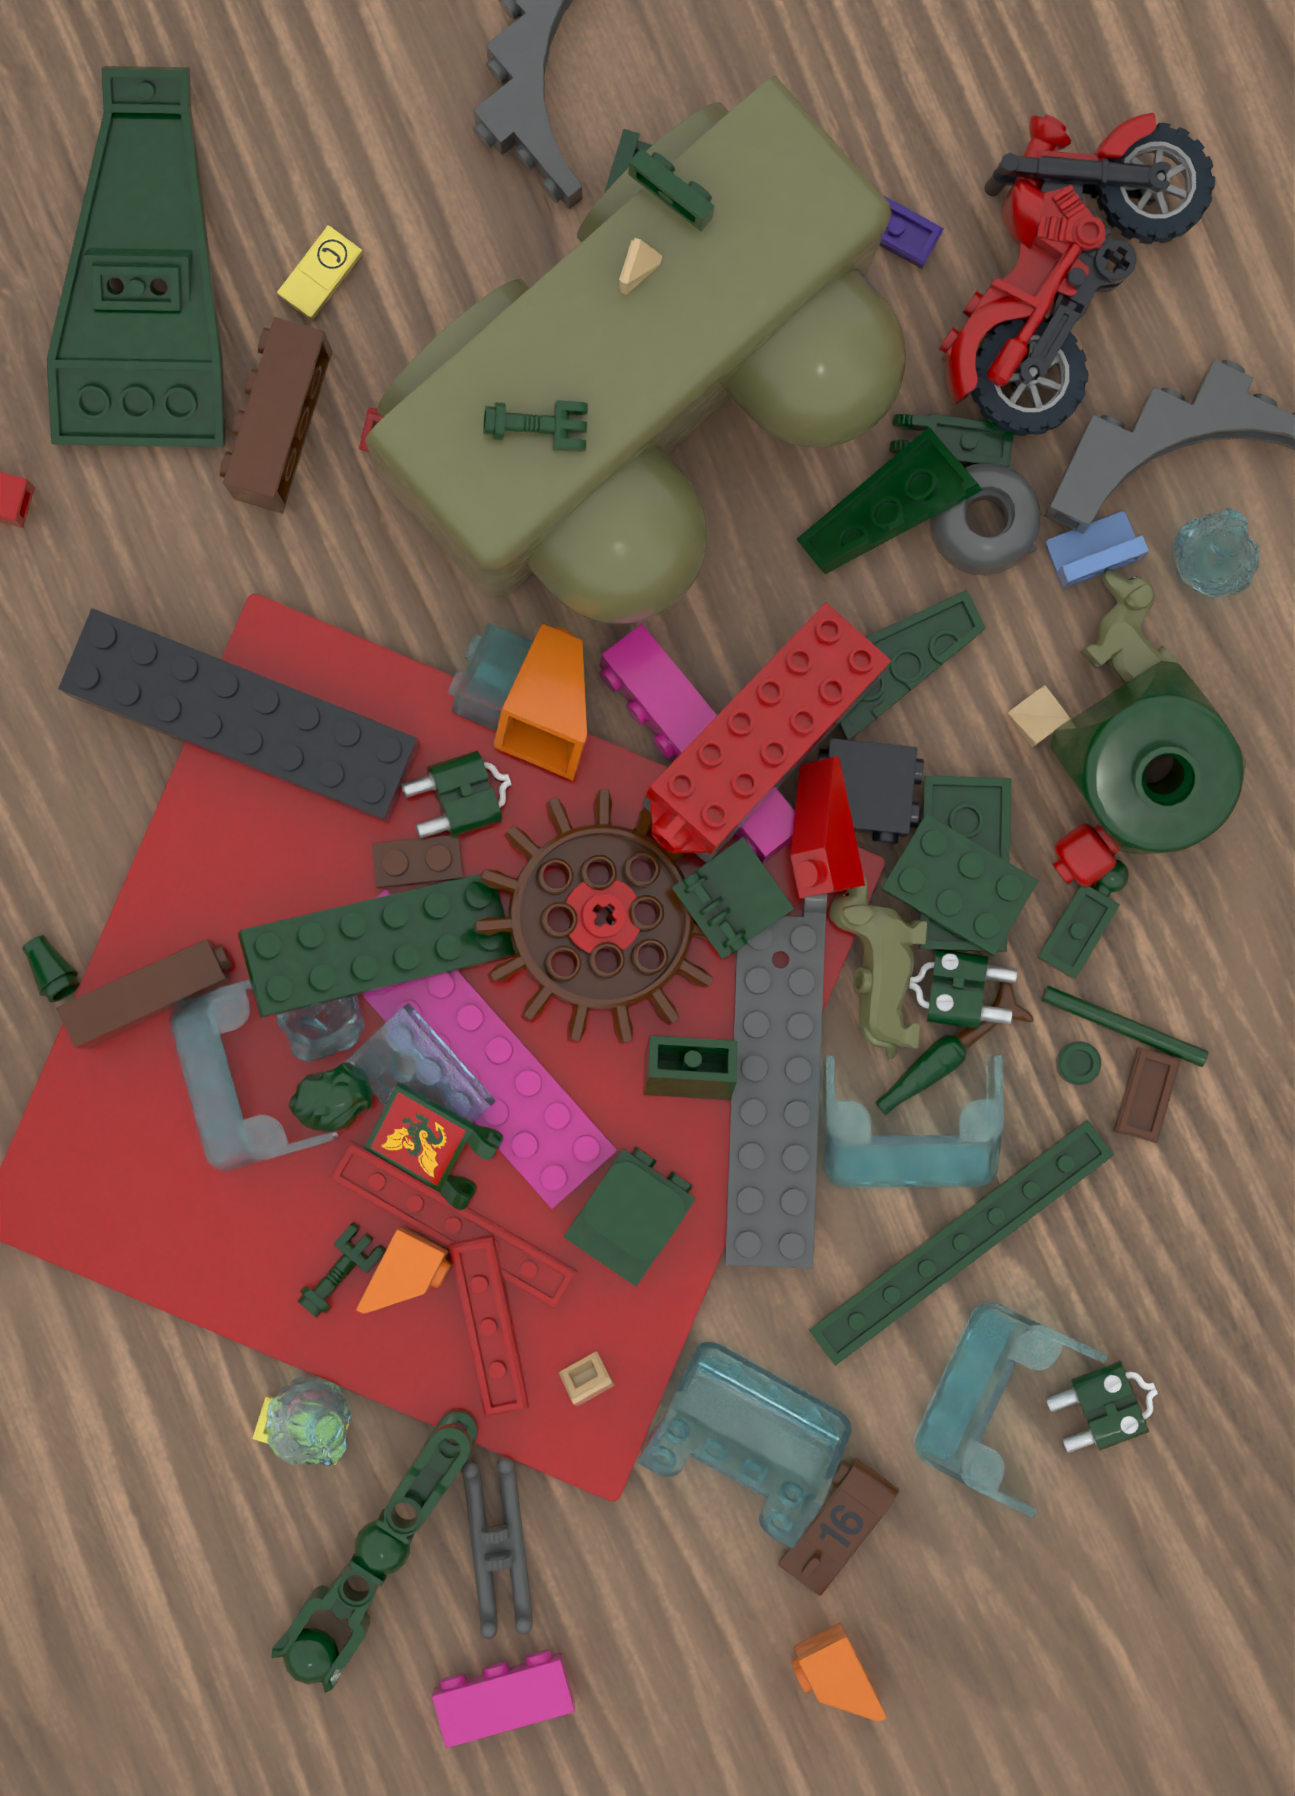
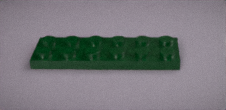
[238,874,515,1019]

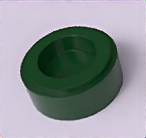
[1056,1041,1101,1085]

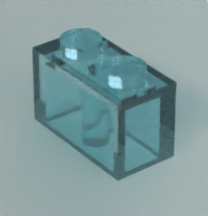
[448,623,533,731]

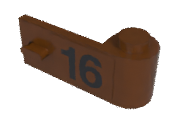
[778,1458,899,1596]

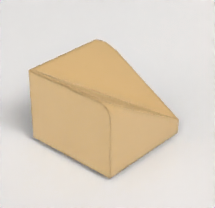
[1007,685,1071,748]

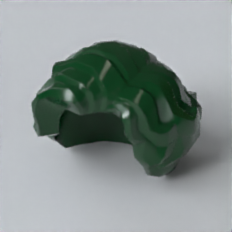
[288,1063,373,1132]

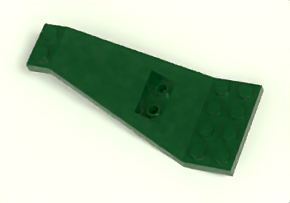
[46,66,226,447]

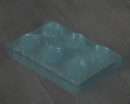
[345,1003,496,1123]

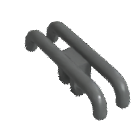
[461,1457,533,1639]

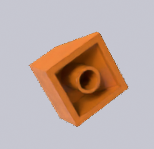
[356,1226,452,1314]
[791,1622,887,1722]

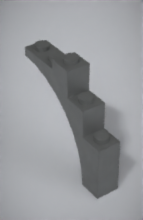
[473,0,583,209]
[1044,359,1295,534]

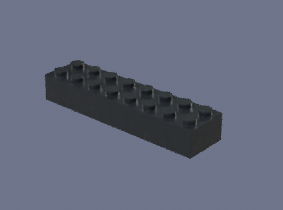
[58,608,420,823]

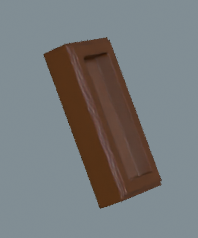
[1113,1047,1181,1143]

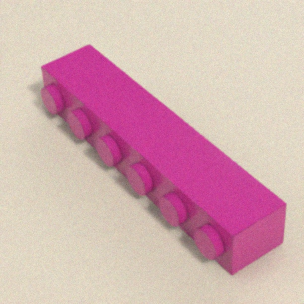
[599,624,795,864]

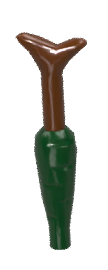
[875,982,1033,1115]

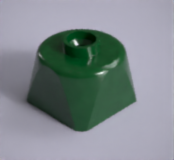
[1051,661,1246,854]

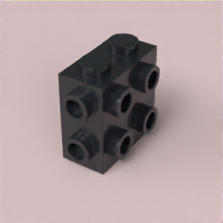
[818,738,924,844]

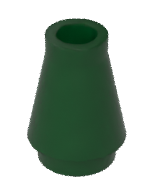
[22,935,80,1003]

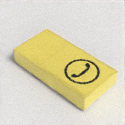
[277,225,363,321]

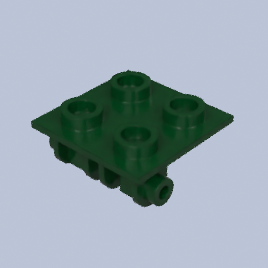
[672,837,794,959]

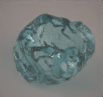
[1173,508,1260,598]
[276,995,365,1062]
[266,1376,351,1467]

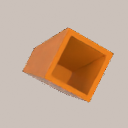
[493,623,587,781]

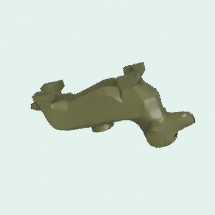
[1080,569,1179,684]
[829,876,927,1060]

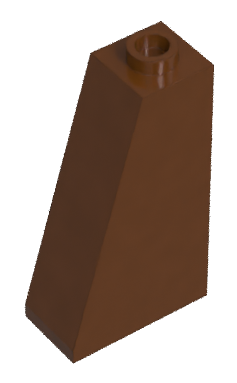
[56,939,233,1049]

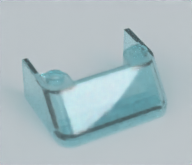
[170,979,339,1171]
[822,1055,1004,1188]
[914,1302,1108,1518]

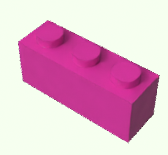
[432,1649,575,1748]

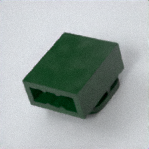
[563,1146,696,1287]

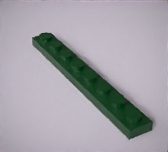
[808,1120,1114,1366]

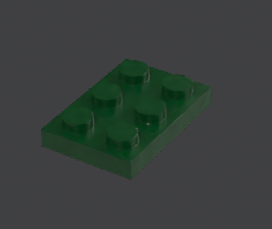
[881,814,1039,956]

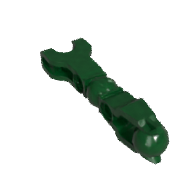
[271,1409,479,1693]

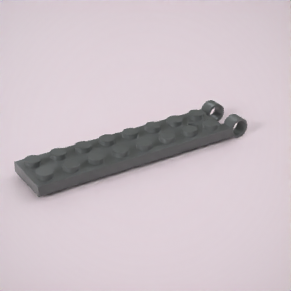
[725,894,827,1269]

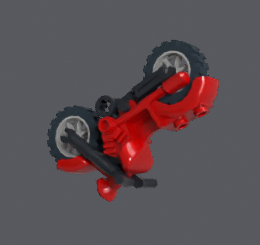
[939,113,1215,436]

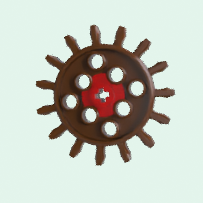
[473,789,714,1044]

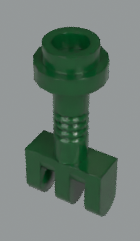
[483,400,588,452]
[297,1221,387,1318]

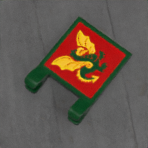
[364,1081,503,1210]

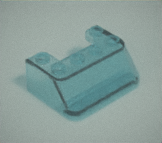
[637,1342,851,1549]

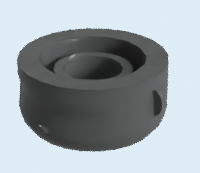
[930,463,1041,576]

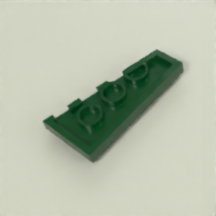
[796,427,983,574]

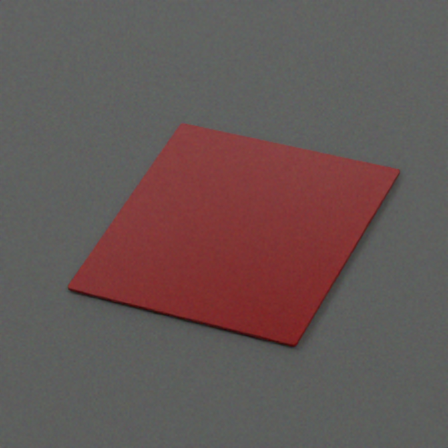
[0,594,885,1501]

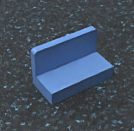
[1045,511,1149,589]

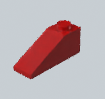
[791,756,866,899]

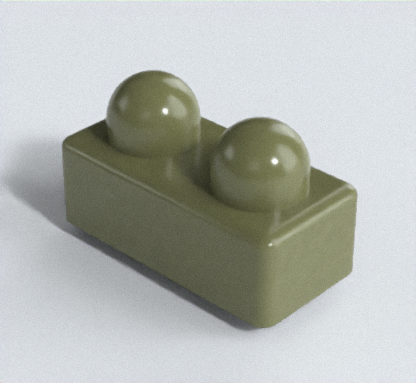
[365,76,906,624]

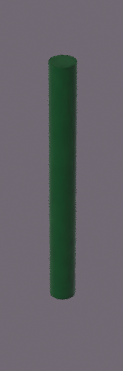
[1041,985,1209,1067]

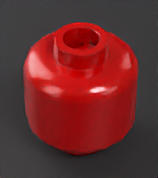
[1052,823,1119,888]

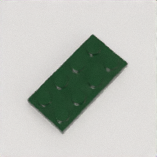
[919,776,1011,952]

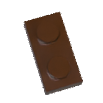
[372,836,464,888]

